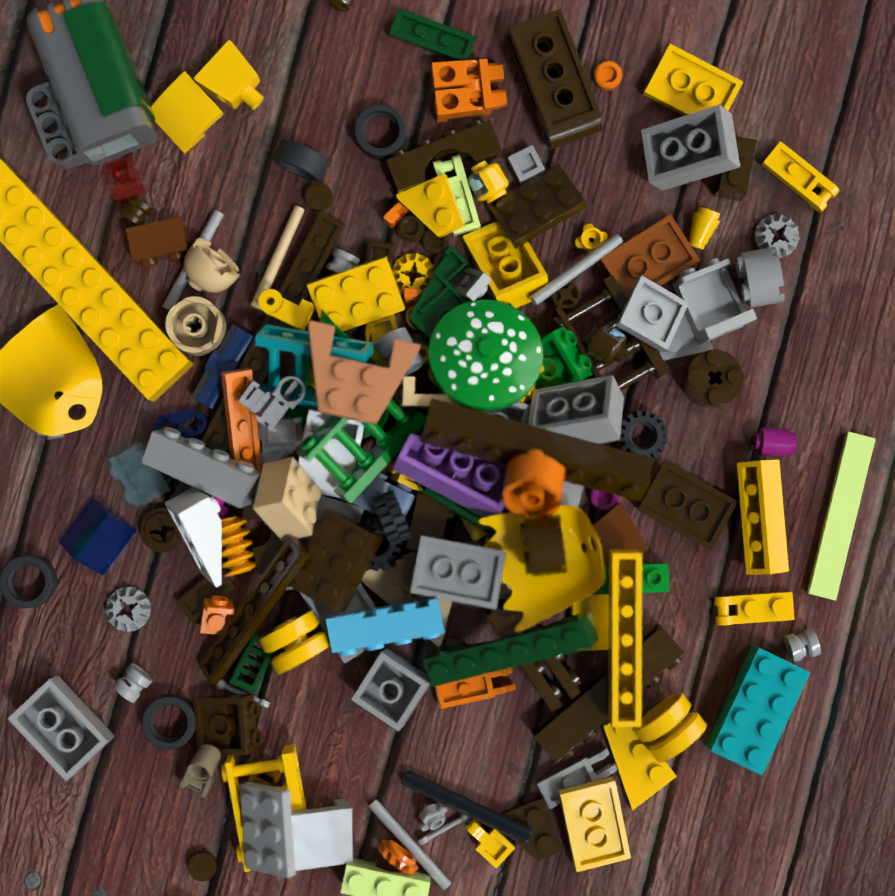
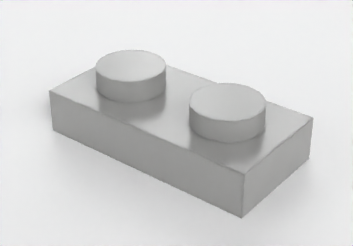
[450,267,492,301]

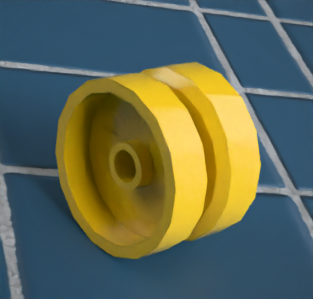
[258,610,331,675]
[633,692,707,763]

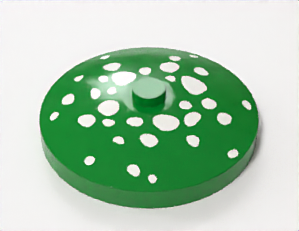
[428,300,543,411]

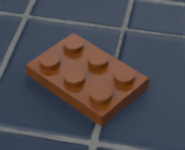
[600,214,700,299]

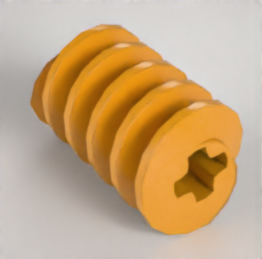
[221,516,256,577]

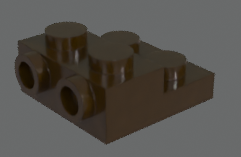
[193,694,262,755]

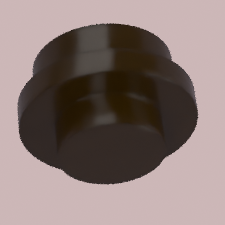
[397,215,425,243]

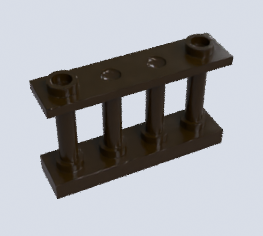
[552,275,670,390]

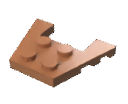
[308,321,420,425]

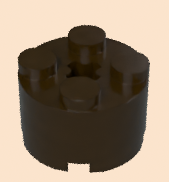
[683,349,744,408]
[520,515,568,577]

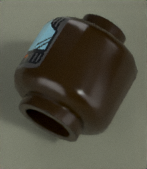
[584,324,628,365]

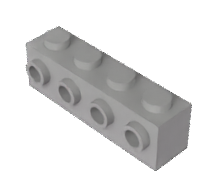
[141,427,261,508]

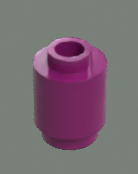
[753,427,797,457]

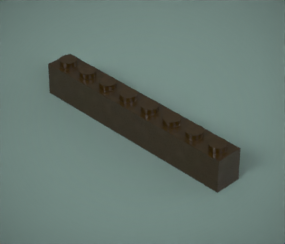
[420,398,652,501]

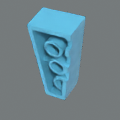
[326,597,445,656]

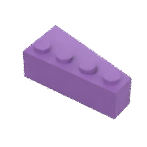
[393,434,507,517]

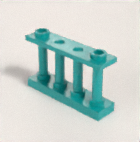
[256,325,374,408]

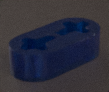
[154,411,209,438]

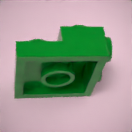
[535,326,592,390]

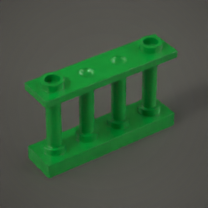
[296,398,425,504]

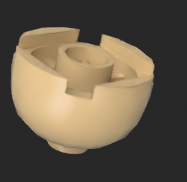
[183,238,240,293]

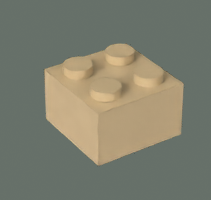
[253,457,321,542]

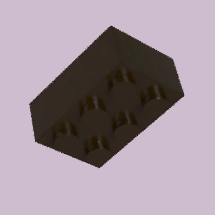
[289,508,384,612]

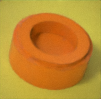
[594,61,622,91]

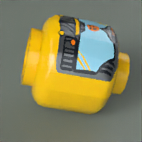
[468,160,509,204]

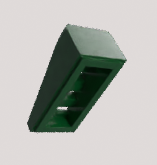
[229,632,275,696]

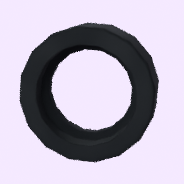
[354,104,407,160]
[273,139,329,182]
[0,555,58,608]
[142,694,196,750]

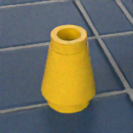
[689,207,720,250]

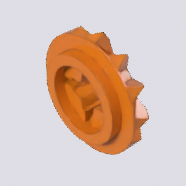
[378,840,418,875]

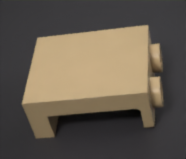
[395,376,466,410]

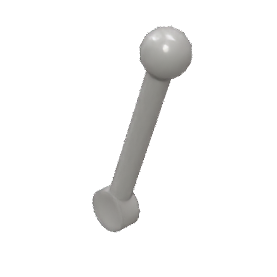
[215,679,270,708]
[417,813,471,846]

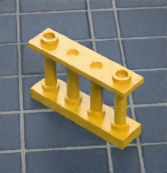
[222,744,307,872]

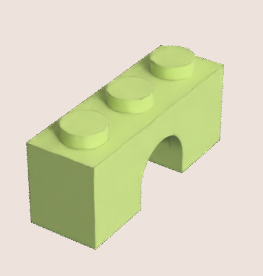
[341,858,431,896]

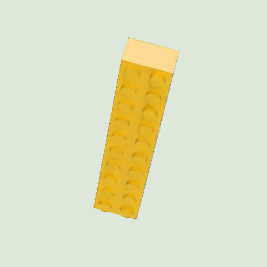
[0,159,194,402]

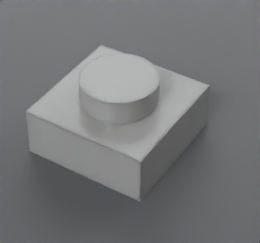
[507,145,545,184]

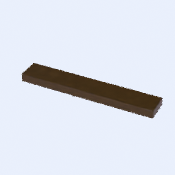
[198,536,310,685]

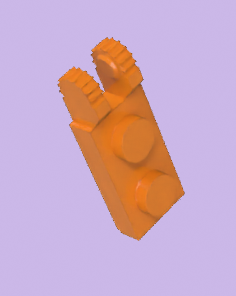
[435,668,516,709]

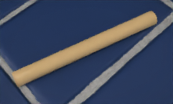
[250,205,305,310]

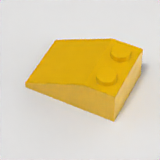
[462,222,548,308]

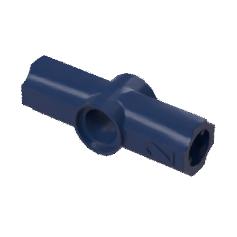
[191,325,254,409]

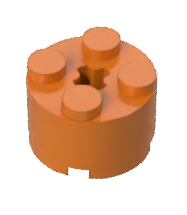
[503,449,565,517]

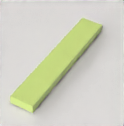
[807,432,876,600]

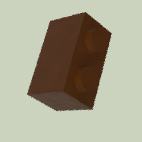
[125,217,190,268]

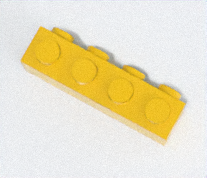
[737,460,789,575]

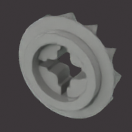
[755,213,800,258]
[105,587,151,632]

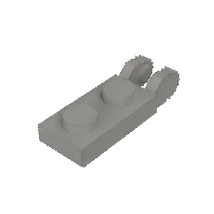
[536,748,618,809]

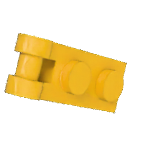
[761,141,839,213]
[714,592,794,625]

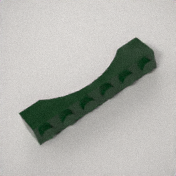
[423,611,599,687]

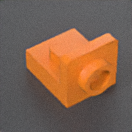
[199,595,234,635]

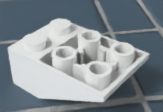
[298,407,364,498]

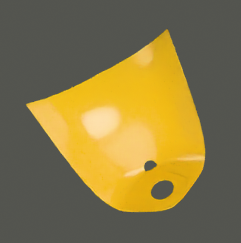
[0,304,102,436]

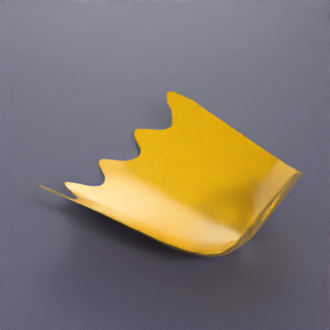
[479,505,605,631]

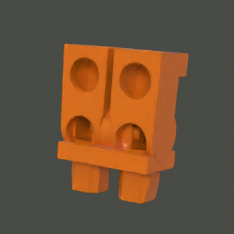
[431,58,507,123]

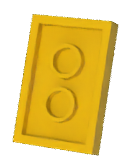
[643,44,743,116]
[307,256,406,331]
[558,777,631,872]

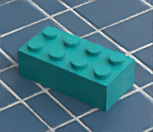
[705,645,810,775]

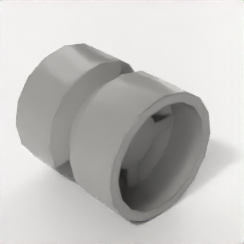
[374,328,425,376]

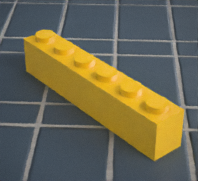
[608,549,642,727]

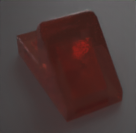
[105,154,146,204]

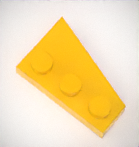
[602,723,677,811]

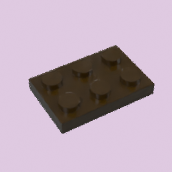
[487,164,587,249]
[637,461,738,550]

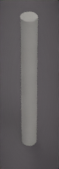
[162,210,224,310]
[530,234,623,306]
[368,799,452,890]

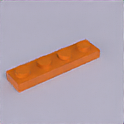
[221,368,262,472]

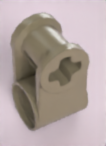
[179,744,222,798]

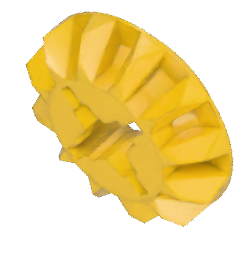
[392,253,435,295]

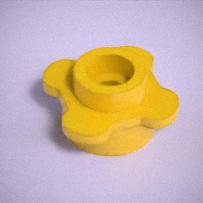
[575,224,608,253]

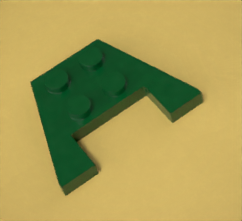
[409,245,513,342]

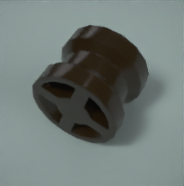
[118,194,154,226]
[551,281,580,311]

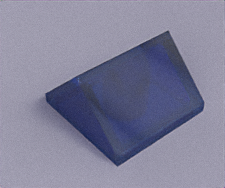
[59,498,137,575]

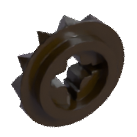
[140,508,183,552]

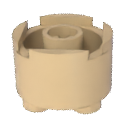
[166,296,227,356]

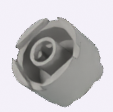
[735,247,785,308]

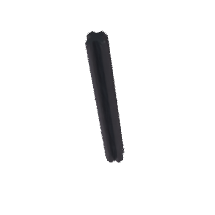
[401,770,532,843]

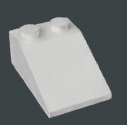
[164,487,221,587]

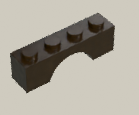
[386,120,502,193]

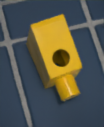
[194,40,264,110]

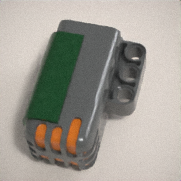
[26,0,158,170]

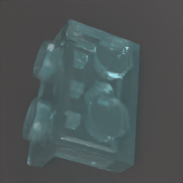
[109,442,171,507]

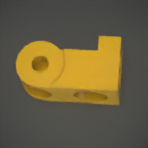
[258,289,315,331]

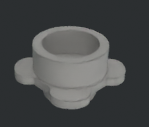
[419,804,447,831]

